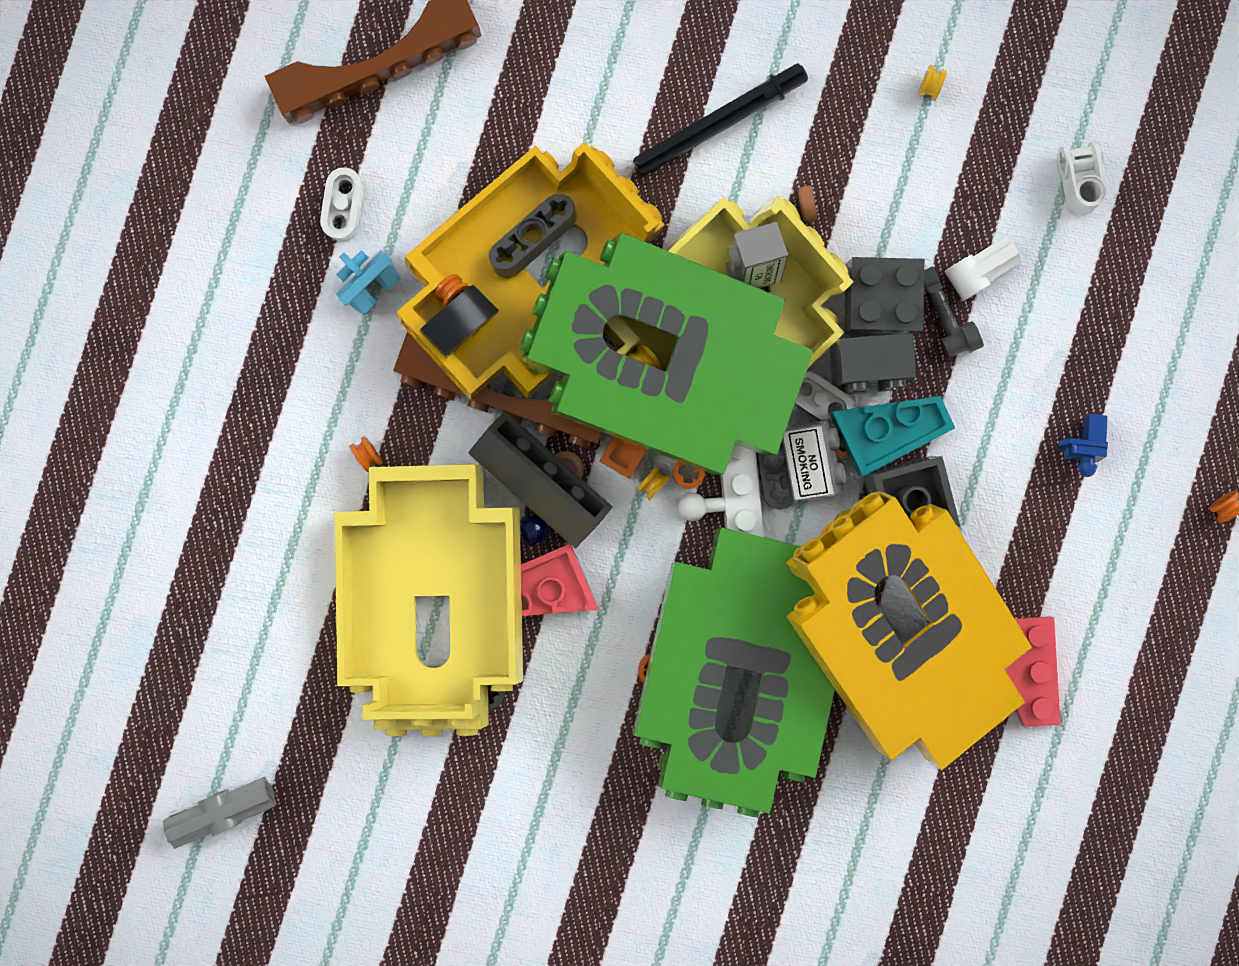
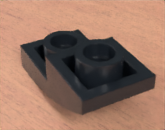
[420,285,499,359]

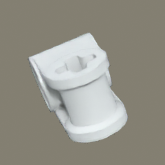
[1057,142,1107,215]

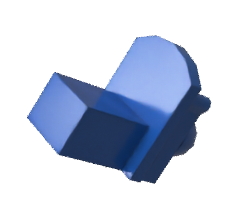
[1058,414,1108,477]

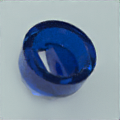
[520,515,548,546]

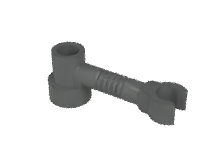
[924,266,984,358]

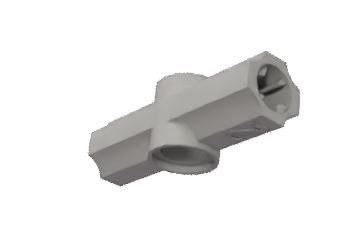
[163,776,277,849]

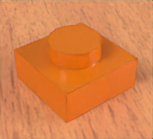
[599,437,647,479]

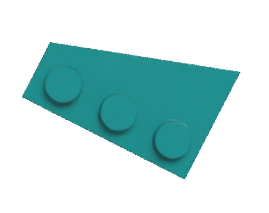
[828,396,955,476]

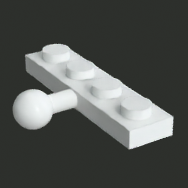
[678,444,764,537]

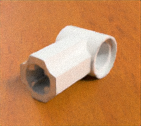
[944,236,1022,301]

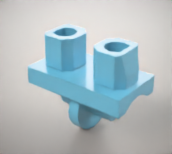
[336,250,401,315]

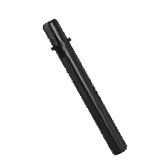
[633,63,808,176]

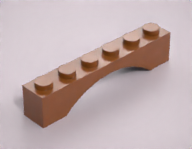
[264,0,482,124]
[393,332,602,449]

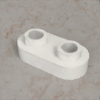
[320,168,364,241]
[795,371,854,427]

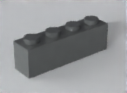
[468,411,613,549]

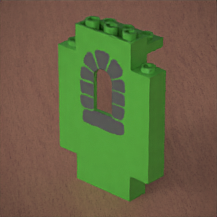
[519,232,814,475]
[632,527,835,818]

